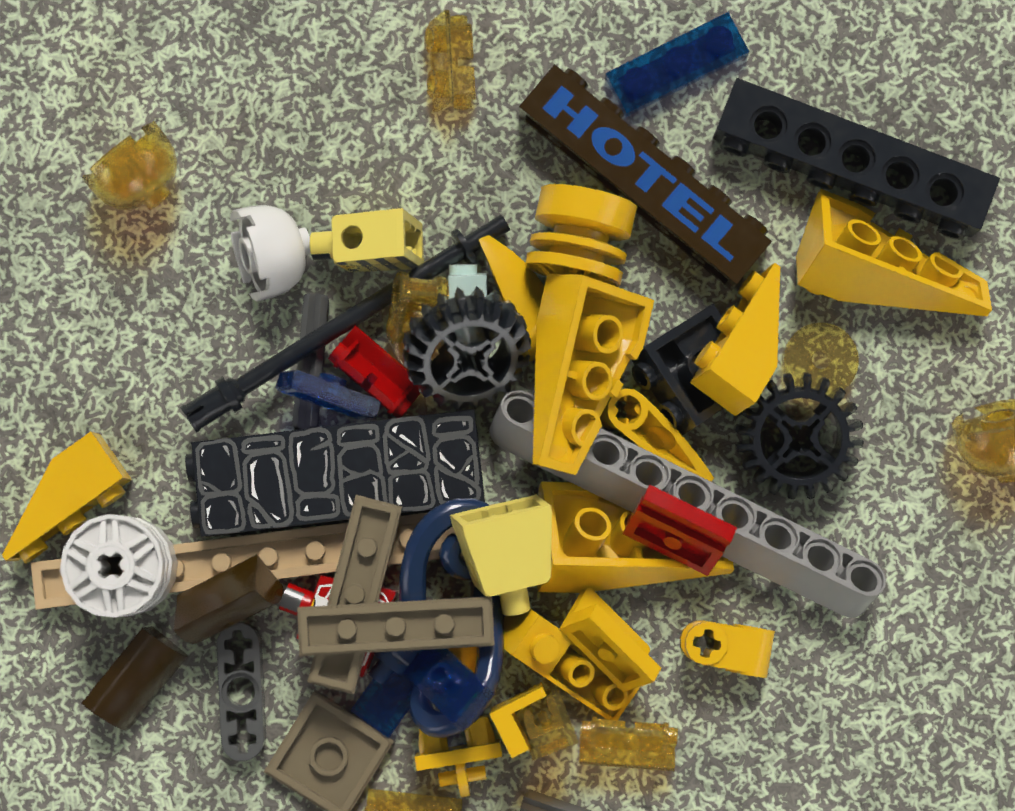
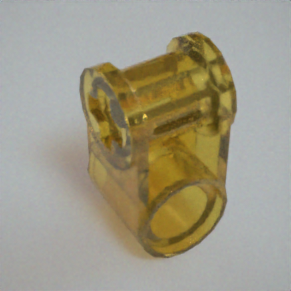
[386,271,449,365]

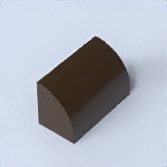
[173,554,283,644]
[81,626,188,730]

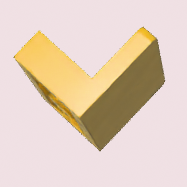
[559,588,661,692]
[490,682,547,758]

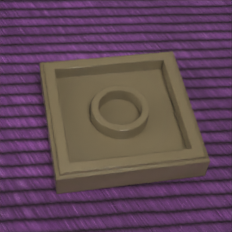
[264,690,395,811]

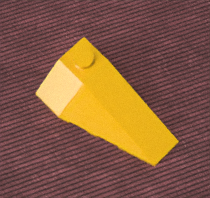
[796,189,992,317]
[533,274,654,475]
[537,481,734,593]

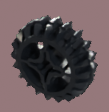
[402,286,531,411]
[735,372,864,500]

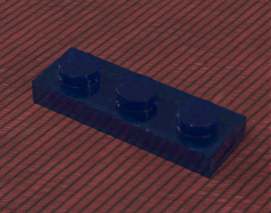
[605,12,749,117]

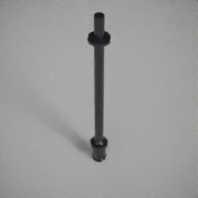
[180,215,510,433]

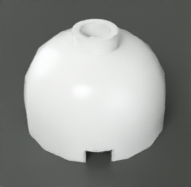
[230,205,311,302]

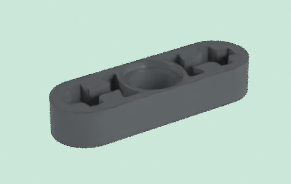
[217,622,266,761]

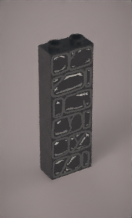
[185,409,485,538]

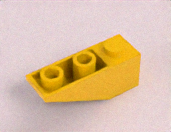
[690,263,780,416]
[2,432,132,563]
[503,609,640,725]

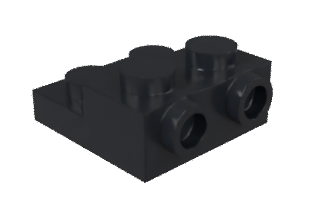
[631,303,724,436]

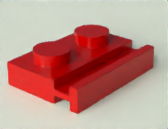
[622,484,737,576]

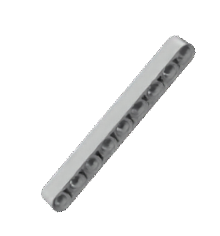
[489,390,886,618]

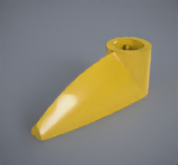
[478,235,544,362]
[600,388,714,482]

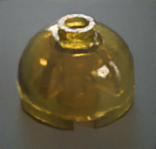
[82,121,178,211]
[951,399,1015,483]

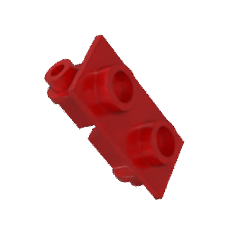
[328,325,421,418]

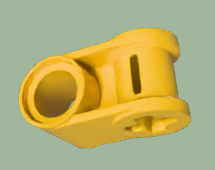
[680,620,775,678]

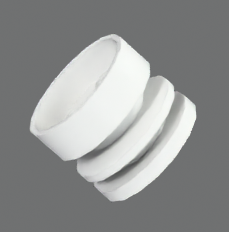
[60,514,178,618]

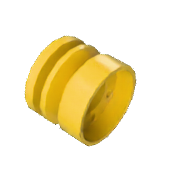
[525,184,637,287]

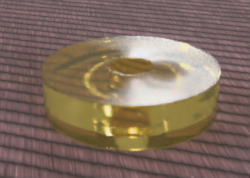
[782,323,859,395]

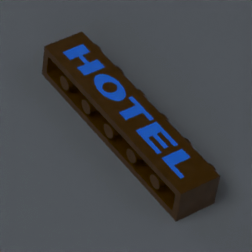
[519,64,772,291]

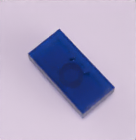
[275,370,381,419]
[404,648,495,731]
[350,649,442,738]

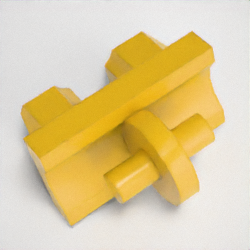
[414,715,502,798]

